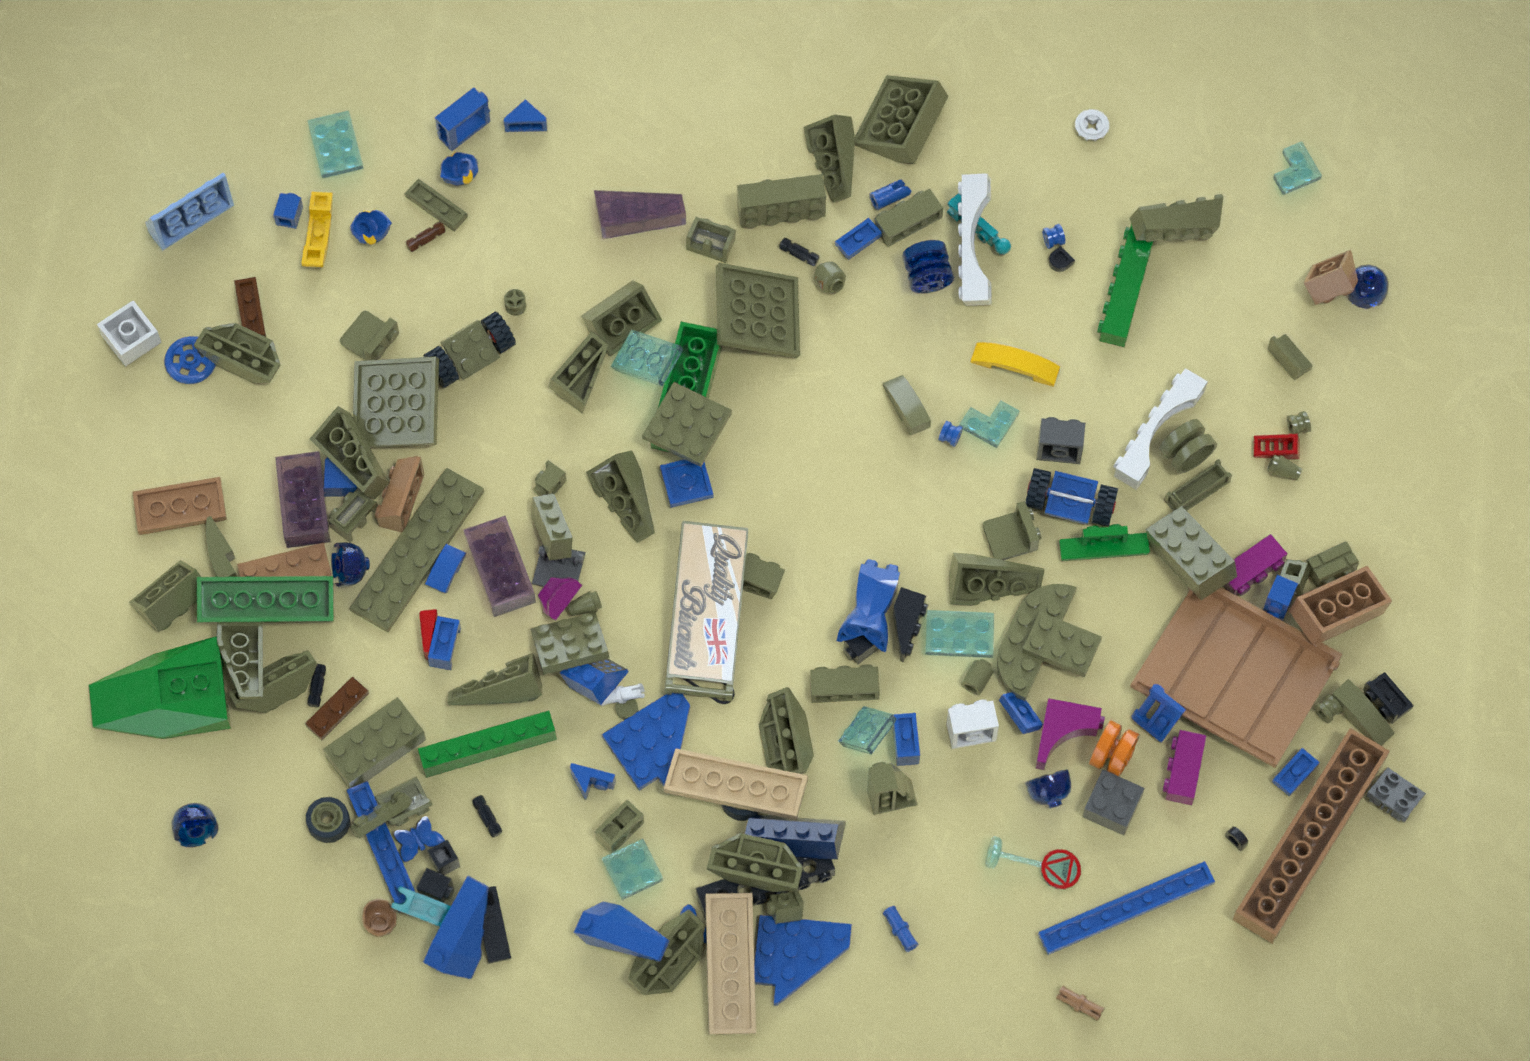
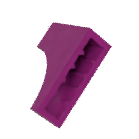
[1035,698,1105,770]

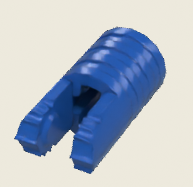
[869,179,912,210]

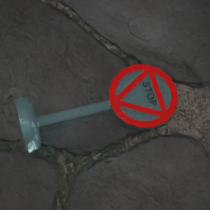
[985,836,1081,890]

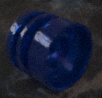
[902,240,954,294]

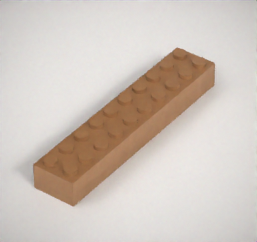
[1233,728,1390,944]

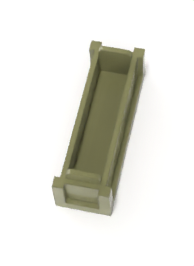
[1164,459,1232,511]

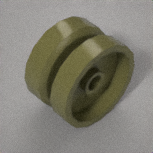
[1160,419,1217,474]

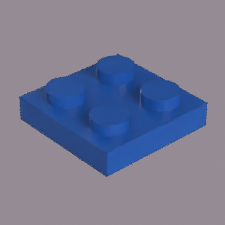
[660,459,714,508]

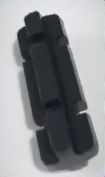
[779,238,820,266]
[307,664,326,708]
[472,795,502,837]

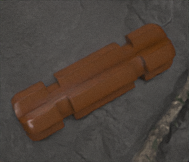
[406,222,446,252]

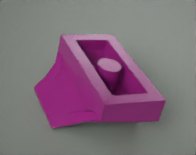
[538,577,582,621]

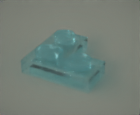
[1273,141,1322,195]
[959,400,1019,448]

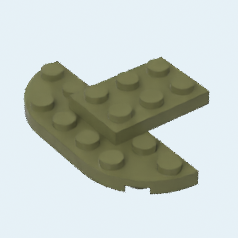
[997,584,1102,701]

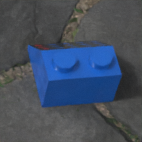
[560,659,629,705]

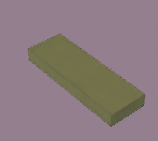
[405,179,468,232]

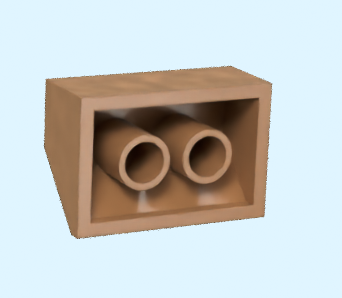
[375,456,425,533]

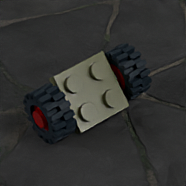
[423,311,516,388]

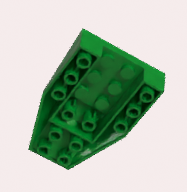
[89,636,231,739]

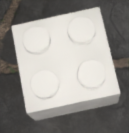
[97,301,161,366]
[946,700,999,749]

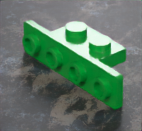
[1059,524,1150,561]

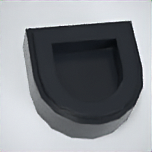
[1049,246,1075,272]
[1225,826,1248,851]

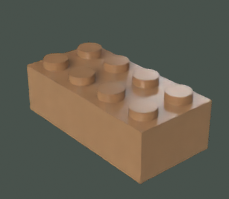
[1289,566,1392,646]

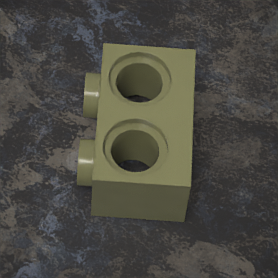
[595,800,644,854]

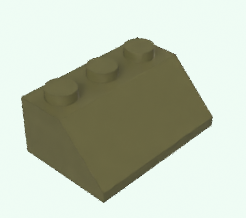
[581,280,662,356]
[129,560,201,632]

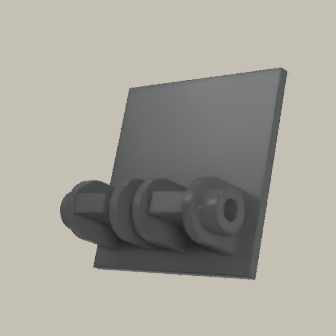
[532,544,586,587]
[1366,768,1426,822]

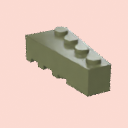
[310,406,390,499]

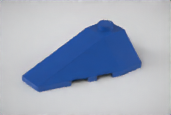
[574,901,669,962]

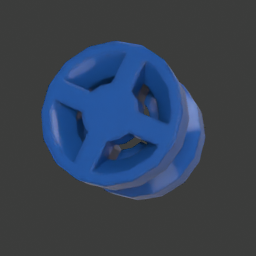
[1042,224,1066,249]
[938,421,963,447]

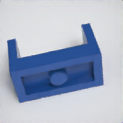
[428,616,461,670]
[892,713,920,766]

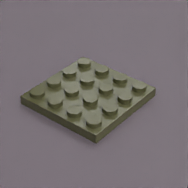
[716,263,800,359]
[353,357,439,448]

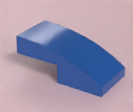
[425,544,466,593]

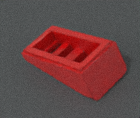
[1254,434,1300,460]
[419,609,438,660]

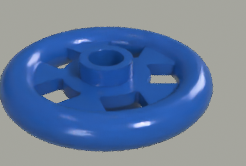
[164,336,216,384]

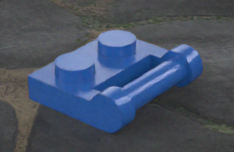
[1132,684,1186,743]

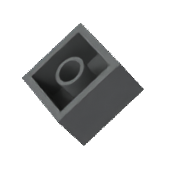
[1037,417,1086,464]
[1083,770,1145,836]

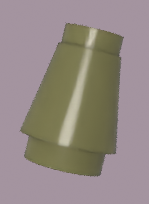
[1268,455,1302,480]
[568,591,602,616]

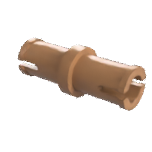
[1056,986,1104,1021]

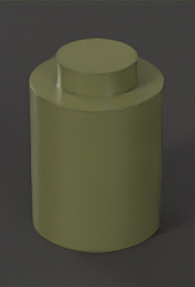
[961,659,994,695]

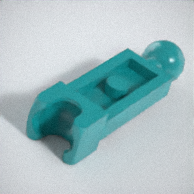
[947,193,1011,255]
[391,886,451,927]

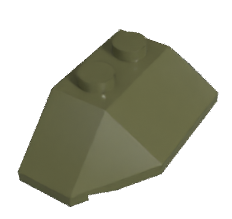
[194,323,281,383]
[228,650,317,713]
[759,687,814,774]
[707,833,803,892]
[628,910,705,995]

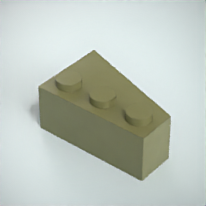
[549,332,608,414]
[867,762,918,815]

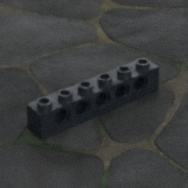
[695,857,835,920]

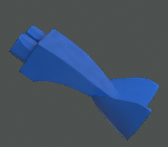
[837,559,900,652]

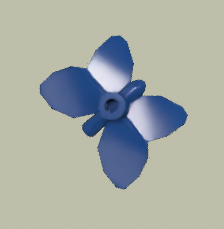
[394,816,445,862]

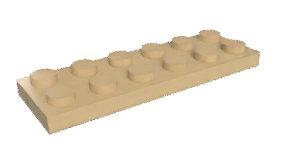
[664,748,808,820]
[705,893,756,1035]

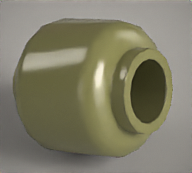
[814,261,846,293]

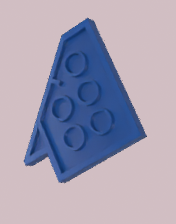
[602,693,690,791]
[754,915,852,1006]

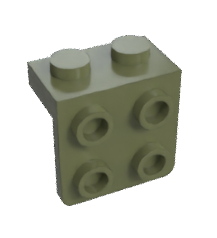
[340,311,399,360]
[983,501,1042,560]
[375,776,433,826]

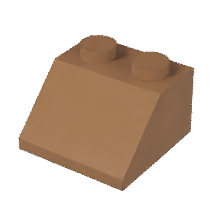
[1304,250,1358,305]

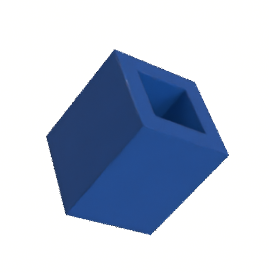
[273,193,303,229]

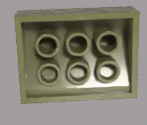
[855,75,949,164]

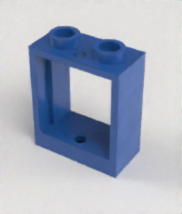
[435,87,491,151]

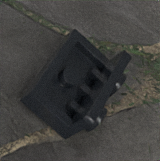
[1363,672,1414,724]

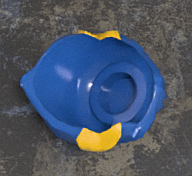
[440,152,478,186]
[350,209,392,245]

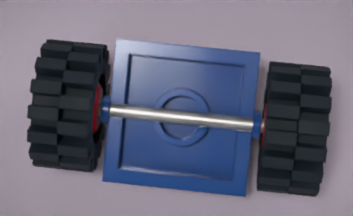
[1026,468,1118,527]

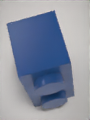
[1263,575,1298,621]

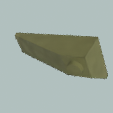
[804,114,855,203]
[586,450,655,543]
[949,552,1045,606]
[217,622,263,699]
[448,653,542,705]

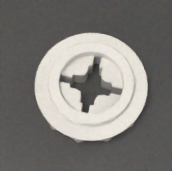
[1075,109,1109,141]

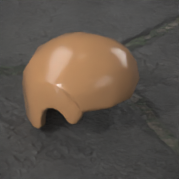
[362,899,397,937]

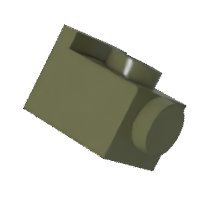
[533,460,566,496]
[1280,559,1310,597]
[767,890,804,924]

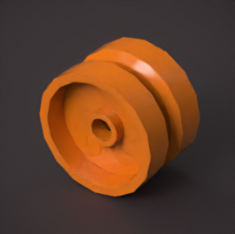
[1089,720,1140,777]

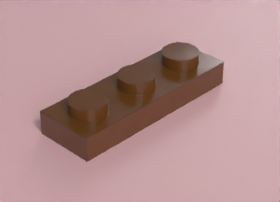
[234,277,266,337]
[305,676,369,741]

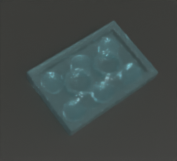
[307,110,364,179]
[611,330,683,386]
[925,610,994,658]

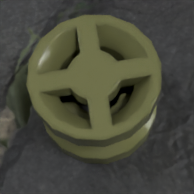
[504,289,527,316]
[1287,411,1311,435]
[1314,694,1343,723]

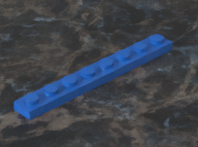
[1038,861,1215,955]

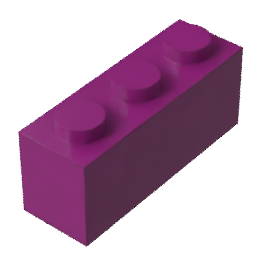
[1223,534,1288,596]
[1162,730,1207,806]

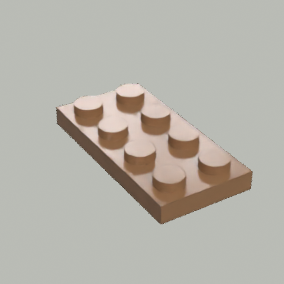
[132,477,227,535]
[237,543,332,577]

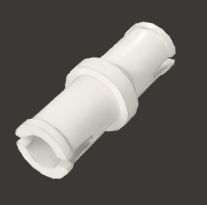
[601,683,645,706]

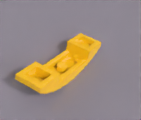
[301,191,333,267]
[970,342,1060,387]

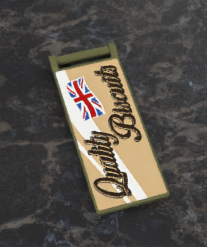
[664,521,749,702]

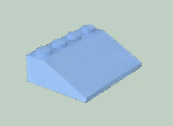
[145,173,234,251]

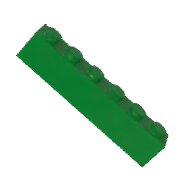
[1097,225,1154,348]
[418,710,557,778]

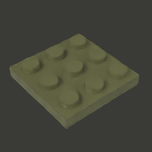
[642,382,732,467]
[530,612,610,675]

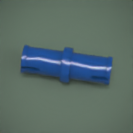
[883,906,919,952]

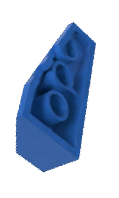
[423,876,489,979]

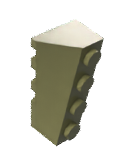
[1130,194,1224,242]

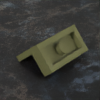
[1267,334,1313,380]

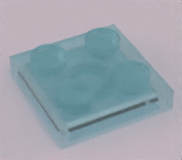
[838,706,897,755]
[602,839,664,900]

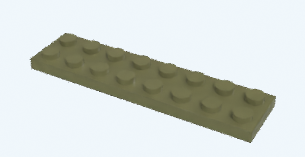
[350,468,484,632]

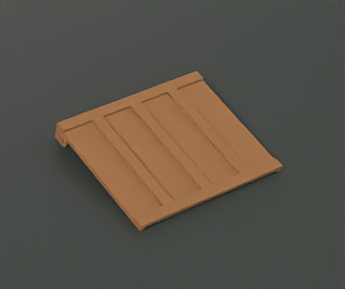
[1130,587,1342,768]

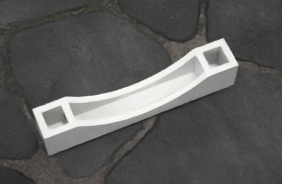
[958,173,992,306]
[1114,368,1208,490]

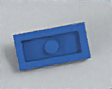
[835,218,882,260]
[999,692,1043,734]
[1272,748,1320,797]

